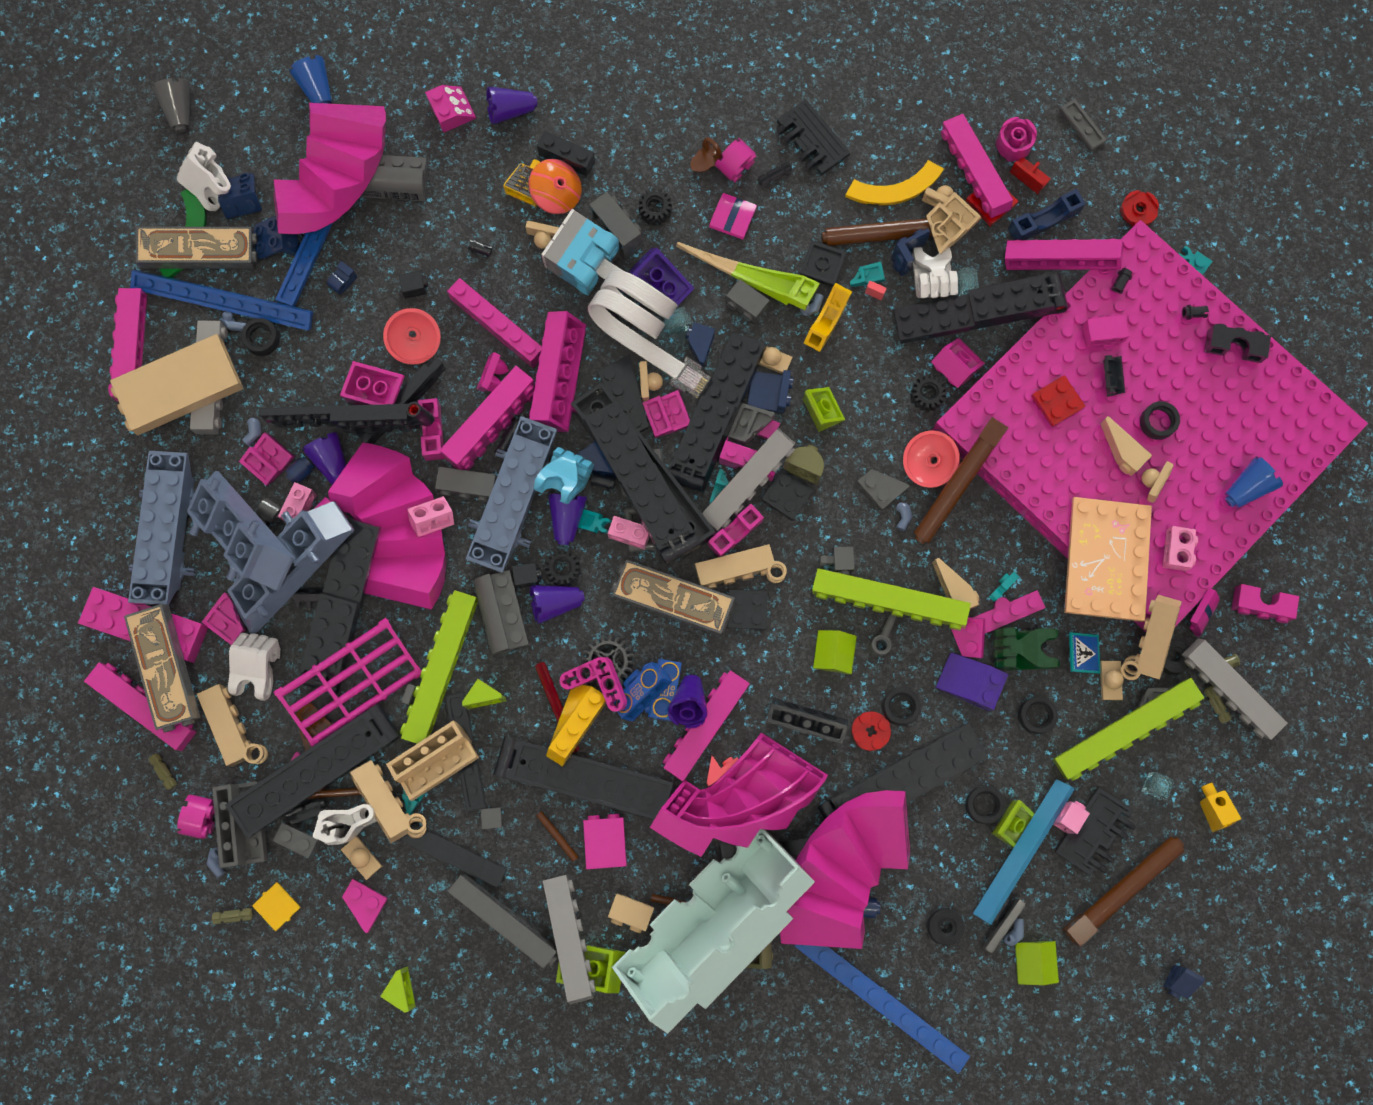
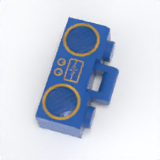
[645,659,682,722]
[614,662,672,722]

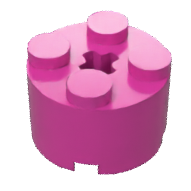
[995,117,1037,162]
[715,138,757,183]
[177,794,215,839]

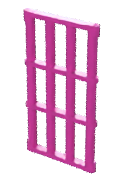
[274,618,422,747]

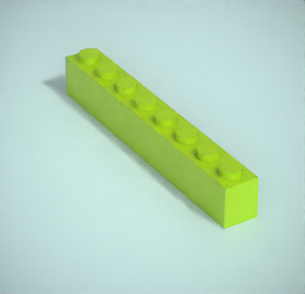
[812,568,971,631]
[400,590,478,744]
[1052,678,1204,781]

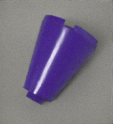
[486,86,537,124]
[302,432,346,485]
[549,493,587,545]
[530,585,585,624]
[668,675,708,728]

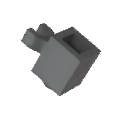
[819,547,854,575]

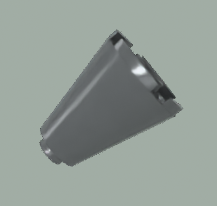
[152,78,190,133]

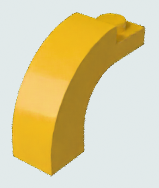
[804,283,852,352]

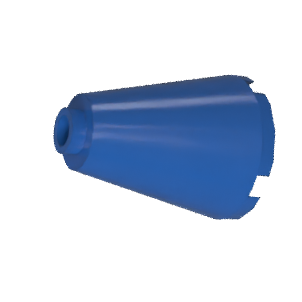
[289,55,332,104]
[1225,456,1283,508]

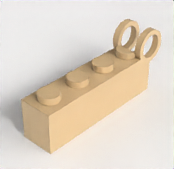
[695,544,787,589]
[1121,595,1182,680]
[197,684,268,767]
[350,760,426,843]

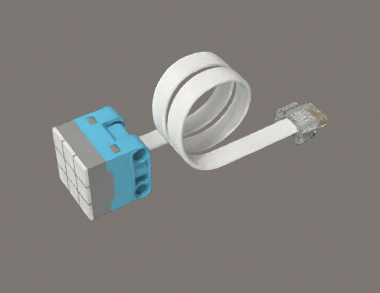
[542,209,711,398]

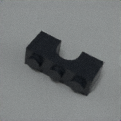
[537,131,595,177]
[1204,324,1271,363]

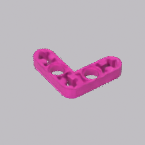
[560,657,627,712]

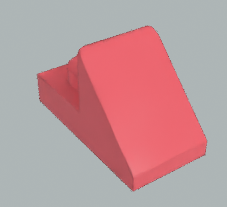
[706,756,738,787]

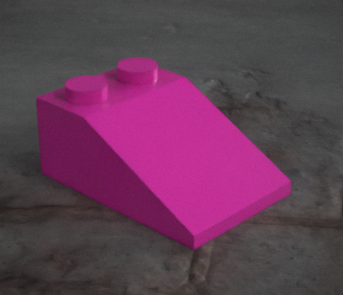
[340,361,405,405]

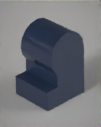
[327,261,357,294]

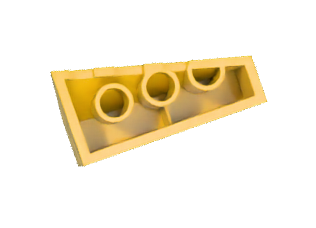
[546,685,606,767]

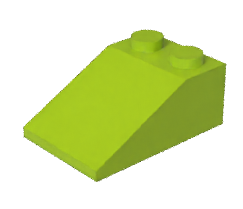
[556,945,626,993]

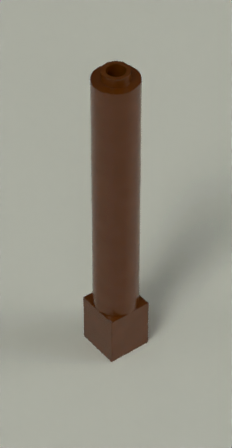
[821,218,933,246]
[913,417,1009,544]
[1062,836,1184,947]

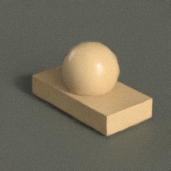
[922,185,954,207]
[526,221,559,249]
[759,347,792,374]
[639,361,663,402]
[1141,461,1174,503]
[1100,661,1124,700]
[341,836,383,880]

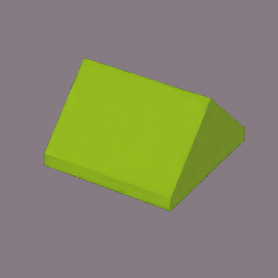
[803,387,845,432]
[813,630,857,674]
[462,679,506,709]
[992,800,1034,848]
[1015,941,1059,985]
[380,967,416,1013]

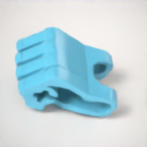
[534,447,594,504]

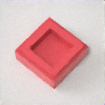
[865,281,887,301]

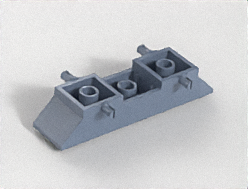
[466,416,557,573]
[128,451,196,605]
[187,471,294,591]
[227,501,354,634]

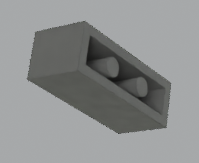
[435,467,497,503]

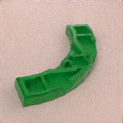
[160,189,207,278]

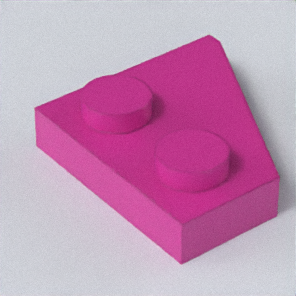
[342,879,388,933]

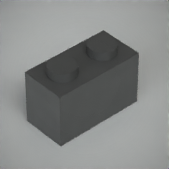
[726,279,769,323]
[273,823,322,858]

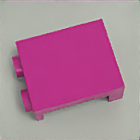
[583,814,627,869]

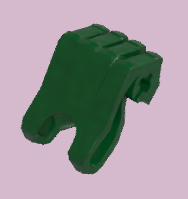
[993,628,1060,671]

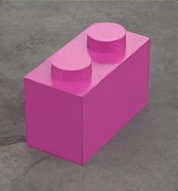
[1082,313,1129,347]

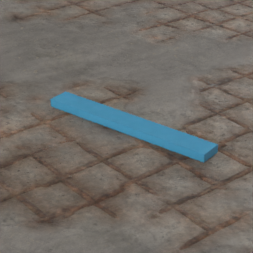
[973,779,1075,925]

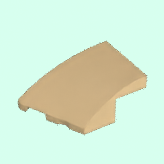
[926,192,981,254]

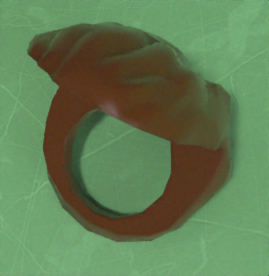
[690,137,723,172]

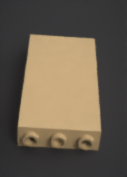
[110,334,244,435]

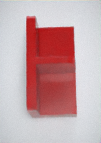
[1010,157,1051,194]

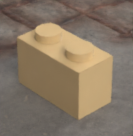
[608,893,654,933]

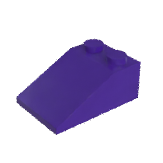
[628,248,694,305]
[935,652,1008,712]

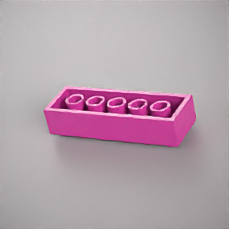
[529,311,586,432]
[440,366,535,471]
[78,587,208,663]

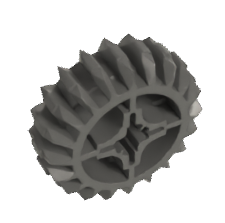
[582,635,634,688]

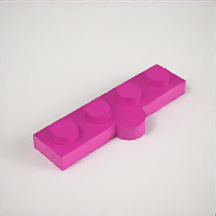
[973,590,1046,634]

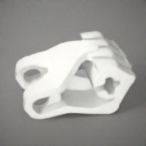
[177,142,231,211]
[912,247,958,298]
[228,633,280,701]
[313,804,377,845]

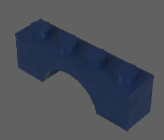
[1008,189,1086,240]

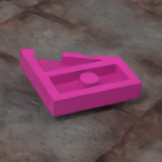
[202,592,246,645]
[951,617,985,658]

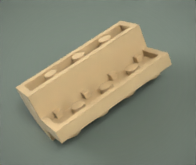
[386,720,479,801]

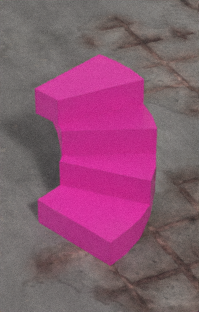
[274,103,386,234]
[328,442,446,609]
[650,733,828,857]
[780,790,910,949]

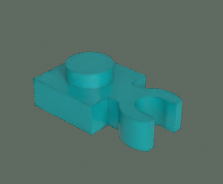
[1179,246,1213,275]
[578,509,612,534]
[989,572,1020,602]

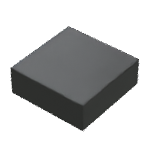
[402,684,416,706]
[481,808,503,829]

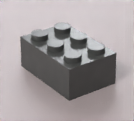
[589,192,643,260]

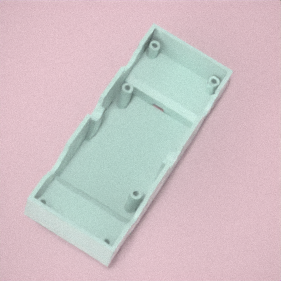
[612,829,815,1034]

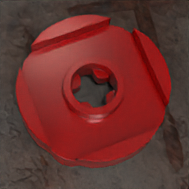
[1120,190,1159,227]
[851,711,891,751]

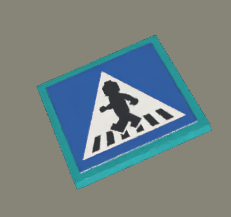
[1069,632,1101,674]

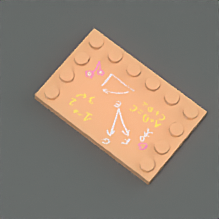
[1064,497,1152,622]

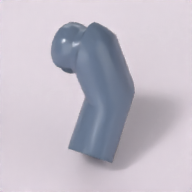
[800,294,824,316]
[221,312,246,332]
[242,418,261,446]
[896,502,912,532]
[207,847,226,878]
[1004,919,1024,946]

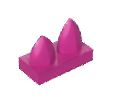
[477,352,509,392]

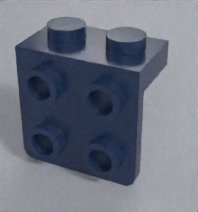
[218,173,262,219]
[254,215,299,260]
[891,229,930,277]
[748,370,794,413]

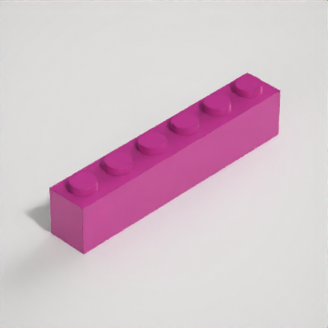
[941,114,1013,218]
[1005,239,1123,270]
[447,278,542,368]
[108,288,147,401]
[84,662,197,751]
[662,670,750,782]

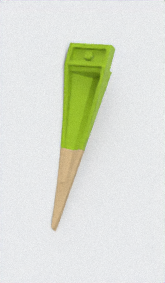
[676,242,820,310]

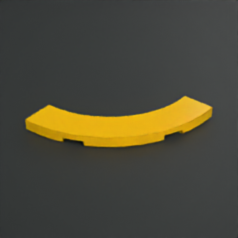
[845,160,944,206]

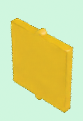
[252,882,301,931]

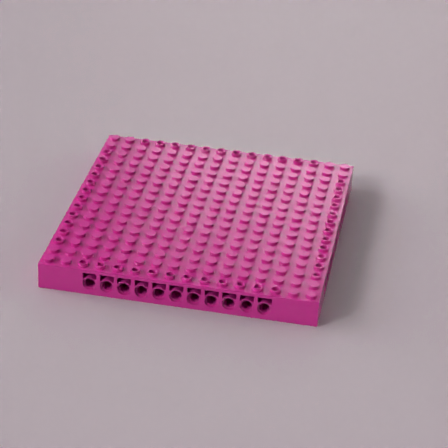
[931,220,1368,632]

